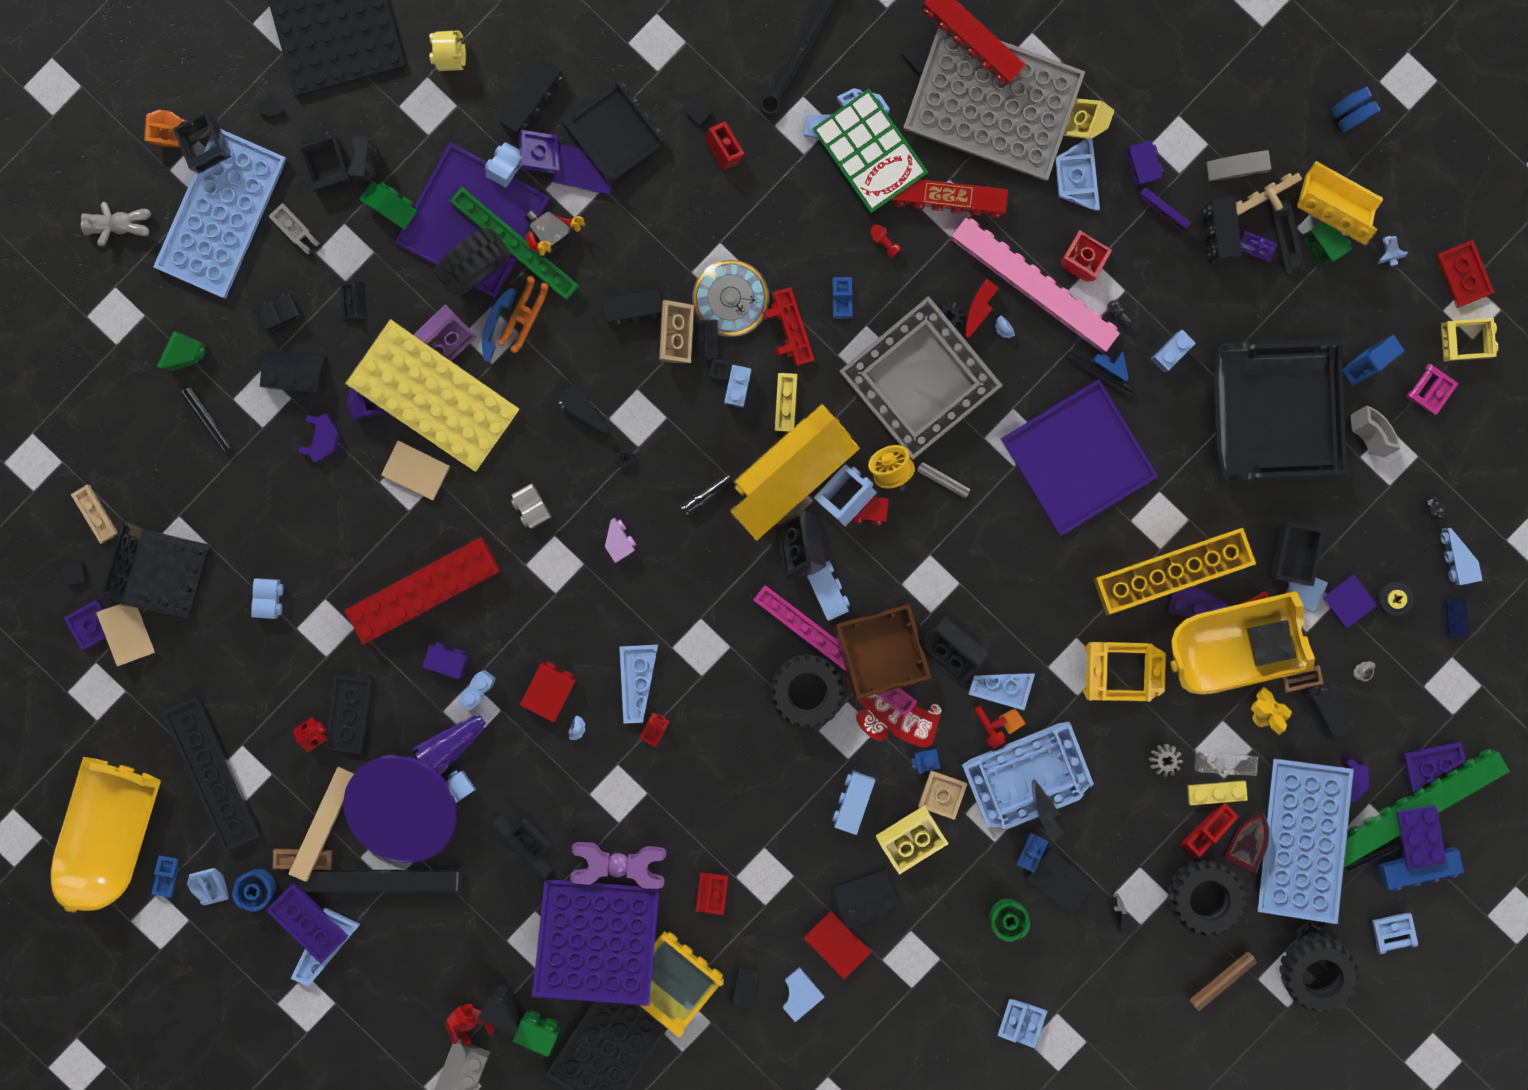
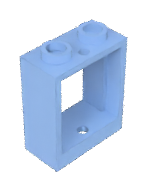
[814,464,876,527]

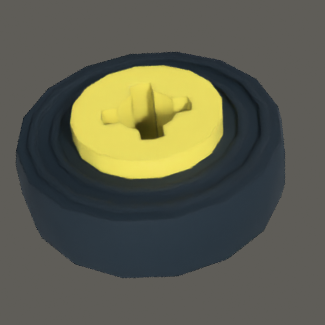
[1377,582,1414,616]

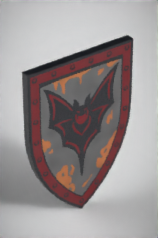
[1224,813,1269,873]

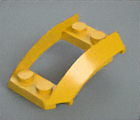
[1082,642,1166,702]

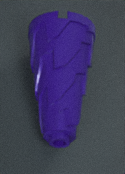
[412,715,486,775]

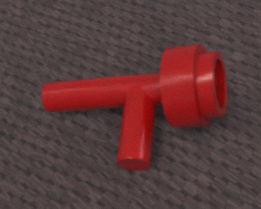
[974,706,1008,749]

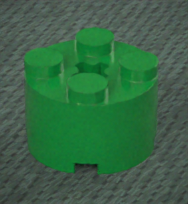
[989,899,1030,942]

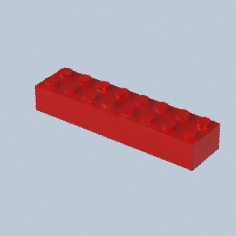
[344,537,501,645]

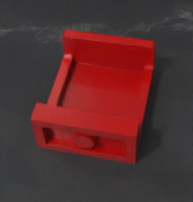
[520,661,577,722]

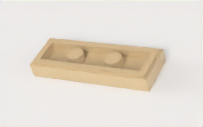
[71,485,119,544]

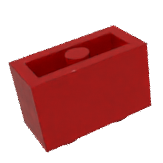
[704,121,744,171]

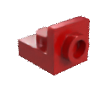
[639,713,669,747]

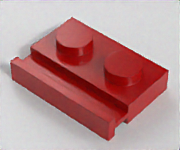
[696,872,728,915]

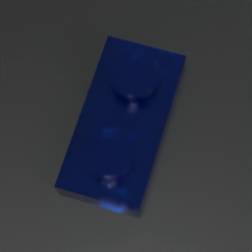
[1444,598,1469,638]

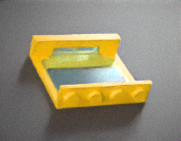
[640,931,724,1038]

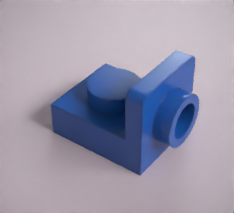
[911,749,940,774]

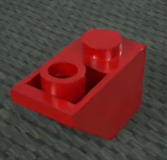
[851,497,889,525]

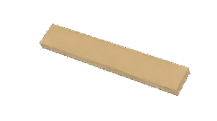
[289,767,354,882]

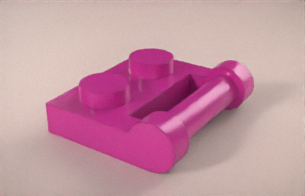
[1406,364,1459,415]

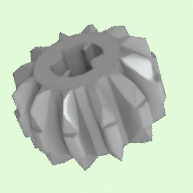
[1149,744,1183,777]

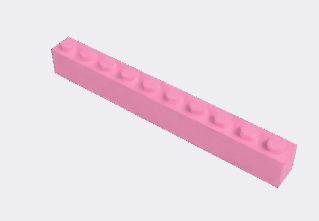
[950,218,1120,353]

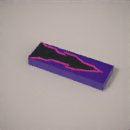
[1137,188,1190,231]

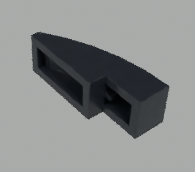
[1032,779,1065,842]

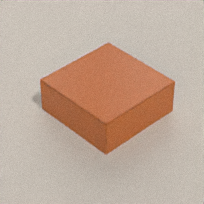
[998,708,1025,734]

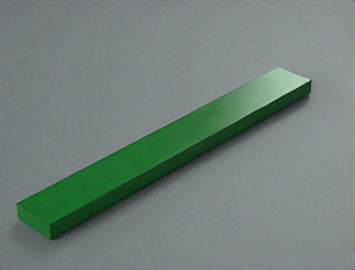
[450,187,579,300]

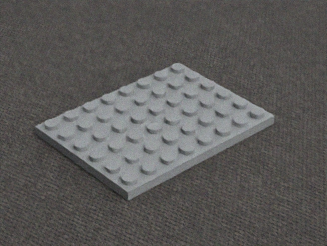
[903,27,1085,181]

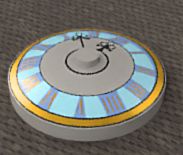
[692,260,769,337]

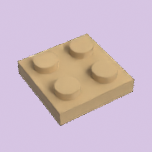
[918,770,967,820]

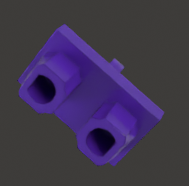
[1241,231,1277,262]

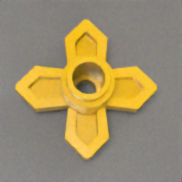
[1251,687,1292,735]

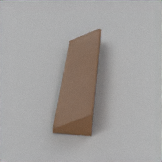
[1190,952,1257,1011]

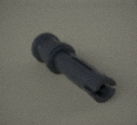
[679,474,734,518]

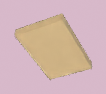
[381,441,450,500]
[96,604,155,667]

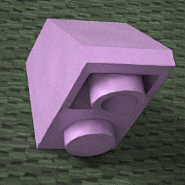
[605,518,636,563]

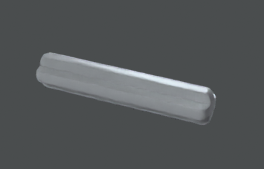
[917,462,970,498]

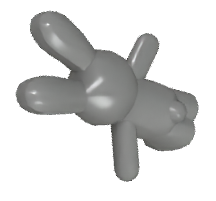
[81,202,151,247]

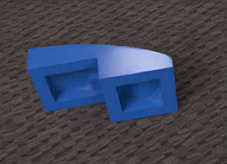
[833,277,853,319]
[151,855,179,898]

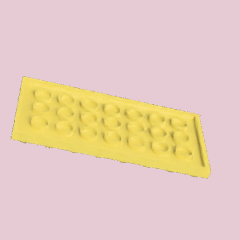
[346,319,520,472]

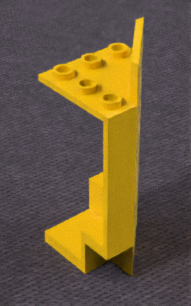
[731,404,860,541]

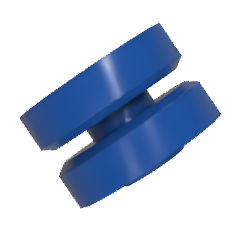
[1329,87,1381,133]

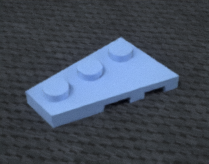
[968,673,1035,710]

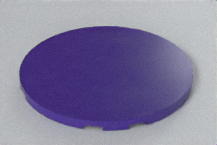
[344,755,457,863]

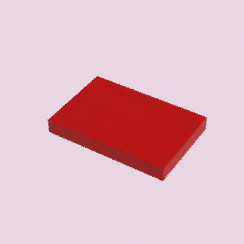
[1435,240,1494,308]
[804,911,872,979]

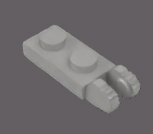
[269,203,320,254]

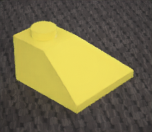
[1063,99,1115,139]

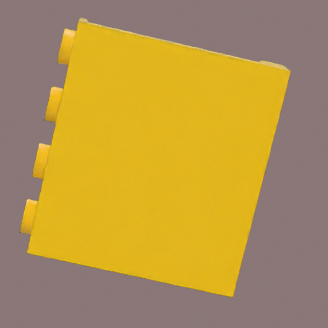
[1297,161,1383,245]

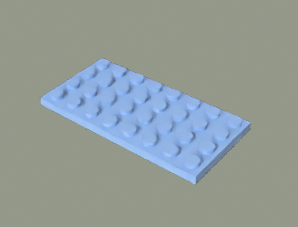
[153,129,287,299]
[1258,759,1354,924]

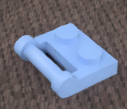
[1372,912,1418,954]

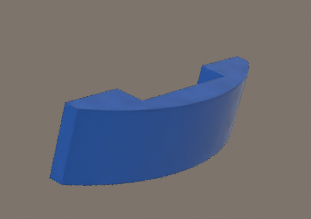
[482,288,517,363]

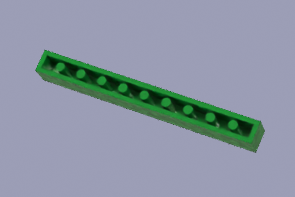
[1343,749,1510,868]

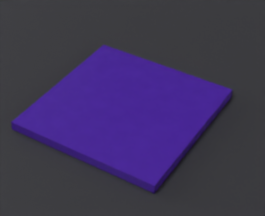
[394,142,551,298]
[1000,379,1158,537]

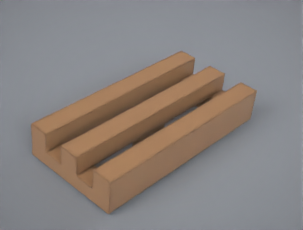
[1282,665,1324,693]

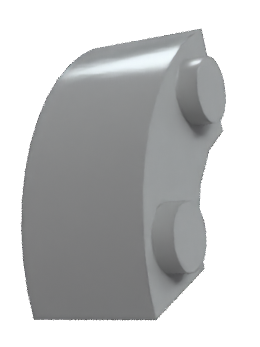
[1351,406,1400,458]

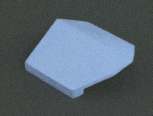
[187,868,229,906]

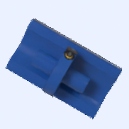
[1016,833,1049,873]

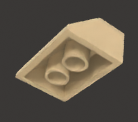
[660,300,694,363]

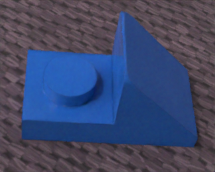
[1092,352,1128,382]

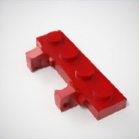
[762,287,815,366]

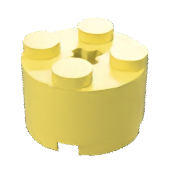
[430,30,466,71]

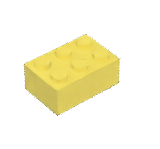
[876,805,948,874]

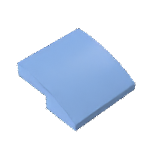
[998,999,1048,1048]

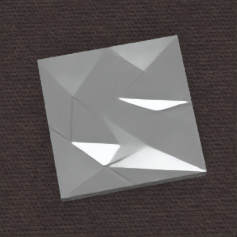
[840,296,1003,460]

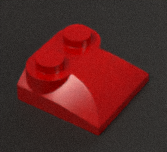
[1061,230,1112,282]

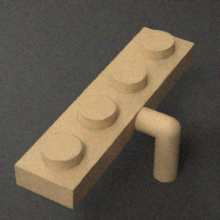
[1236,173,1302,216]

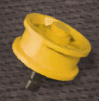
[868,445,915,491]

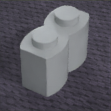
[511,483,552,529]

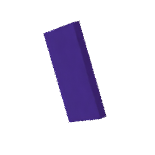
[266,882,349,964]

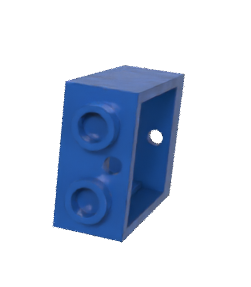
[1342,335,1405,385]

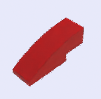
[964,279,999,340]
[1180,803,1239,858]

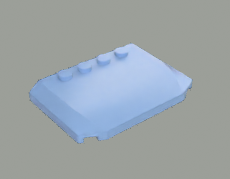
[962,722,1094,829]

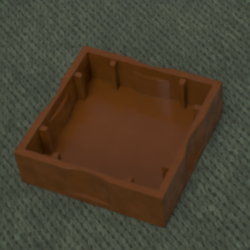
[833,604,931,701]

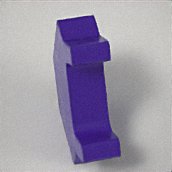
[299,414,340,463]
[1344,757,1369,802]

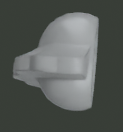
[1353,661,1375,682]

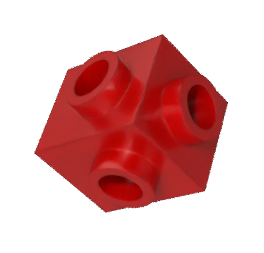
[293,717,327,752]

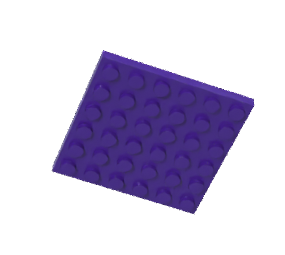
[532,879,660,1006]

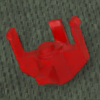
[445,1004,494,1046]

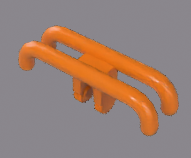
[497,276,549,353]

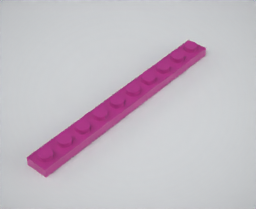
[754,585,917,717]

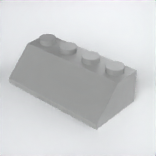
[435,1039,490,1090]

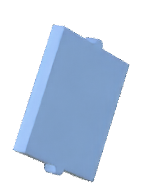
[1285,578,1328,611]

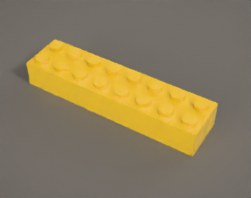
[1093,528,1256,615]

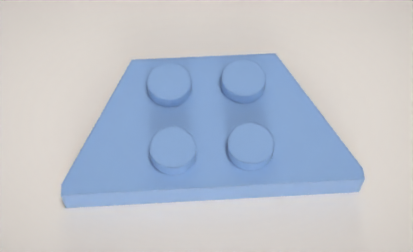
[1055,138,1100,211]

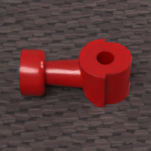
[870,225,902,258]

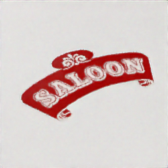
[846,673,942,748]

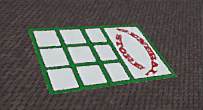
[812,89,928,213]

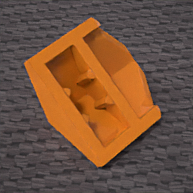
[144,110,185,147]

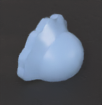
[995,316,1015,338]
[569,716,585,740]

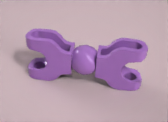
[570,842,666,889]

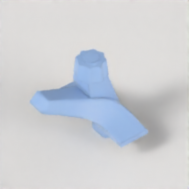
[1377,236,1408,266]

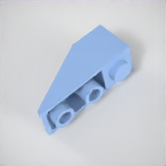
[1441,528,1482,585]

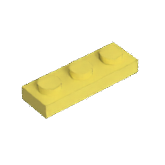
[775,373,797,432]
[1187,780,1248,805]

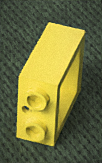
[1441,318,1498,362]

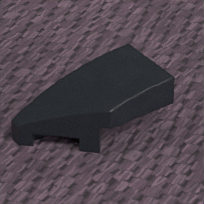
[1111,893,1129,933]

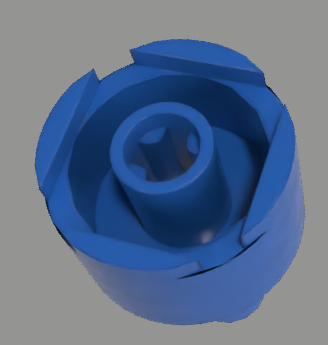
[232,869,277,912]

